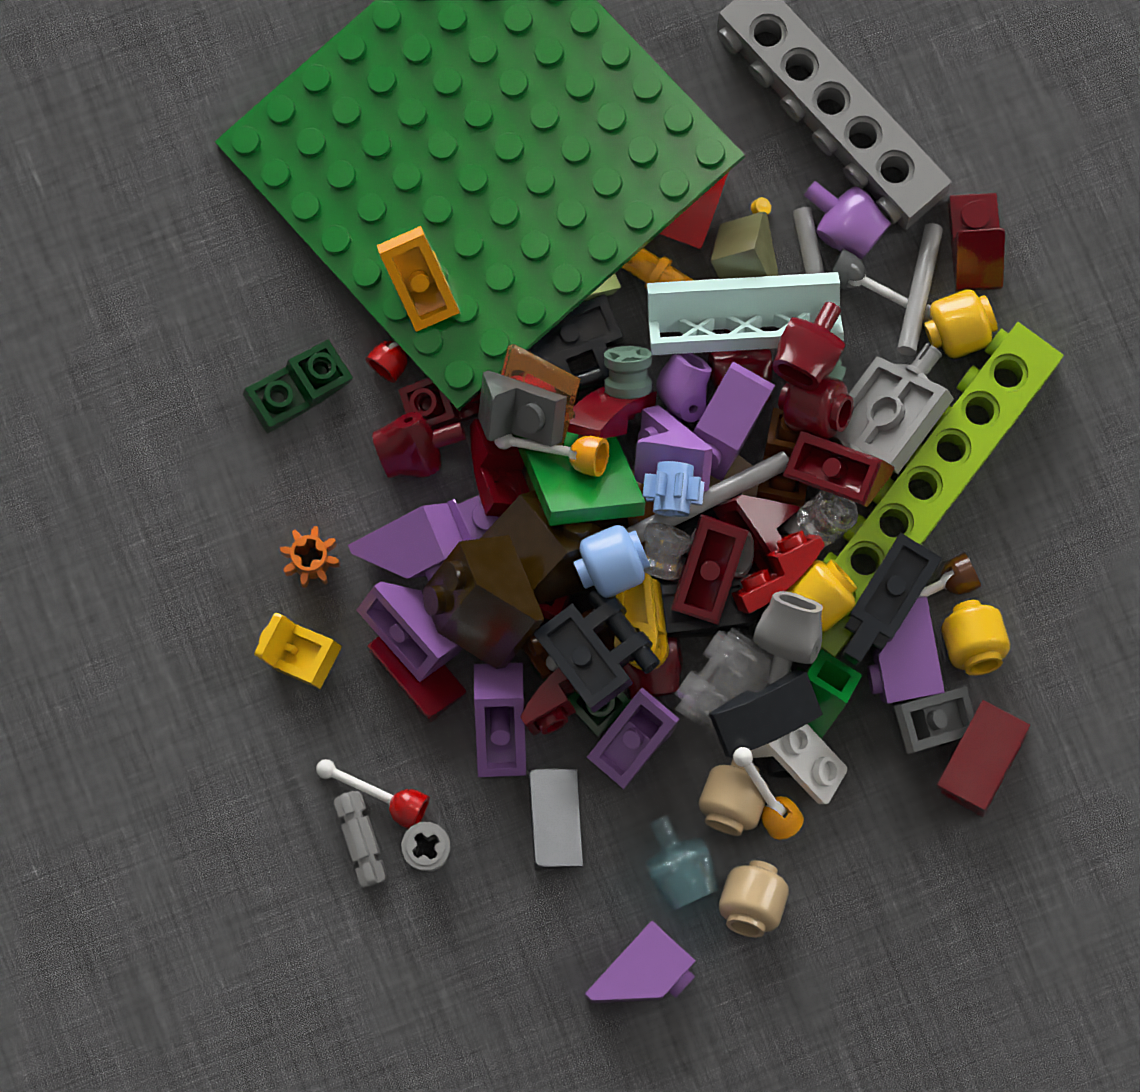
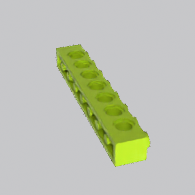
[820,322,1064,658]

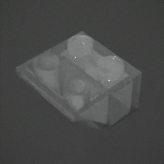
[675,627,774,735]

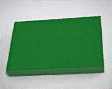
[512,431,646,526]

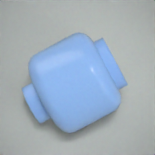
[574,525,651,598]

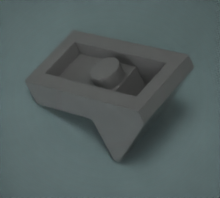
[478,370,567,447]
[893,686,974,754]

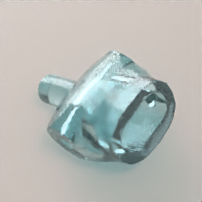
[645,816,719,911]

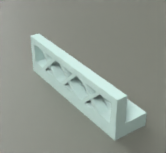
[647,272,844,355]

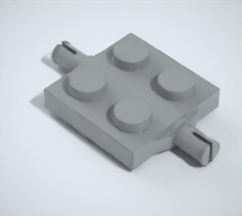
[828,343,954,474]

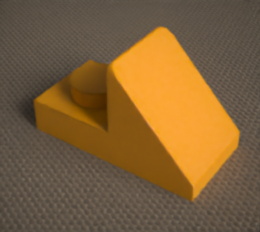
[377,226,460,332]

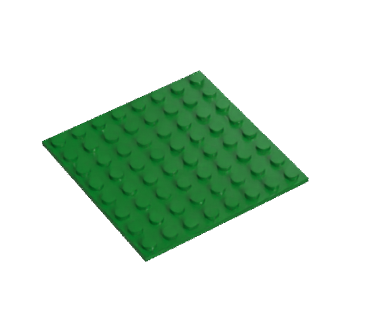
[214,0,745,411]

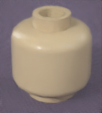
[699,760,769,836]
[719,860,789,938]

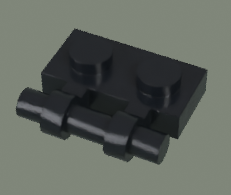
[527,294,623,403]
[533,589,660,713]

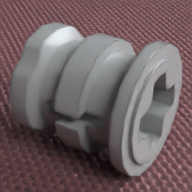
[401,822,450,872]

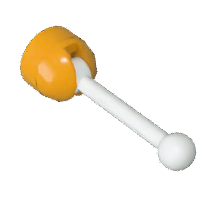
[494,434,609,477]
[733,747,804,840]

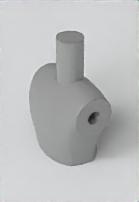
[754,591,823,684]

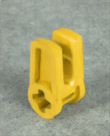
[614,573,669,670]

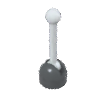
[829,249,931,323]

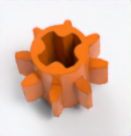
[280,526,340,588]

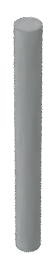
[626,451,789,543]

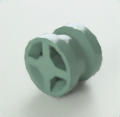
[604,346,652,399]

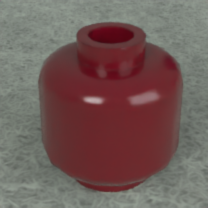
[778,376,854,439]

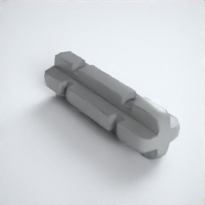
[334,791,387,887]

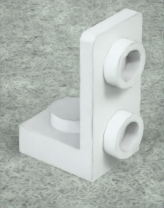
[751,724,847,804]

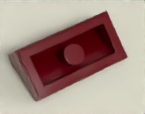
[783,431,895,507]
[671,514,749,625]
[367,637,467,723]

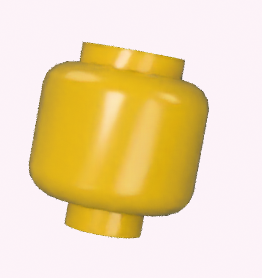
[923,289,998,359]
[786,559,857,632]
[941,600,1010,676]

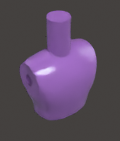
[804,181,892,260]
[656,353,712,423]

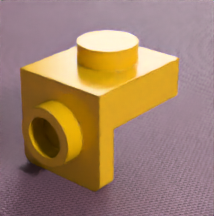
[254,613,342,689]

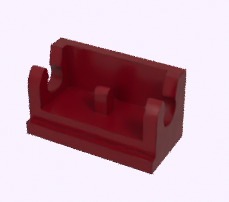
[937,700,1030,817]

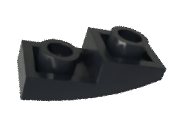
[709,669,823,758]

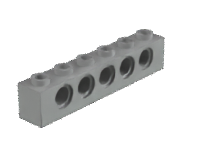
[717,0,952,231]

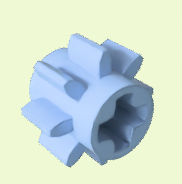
[642,461,705,517]

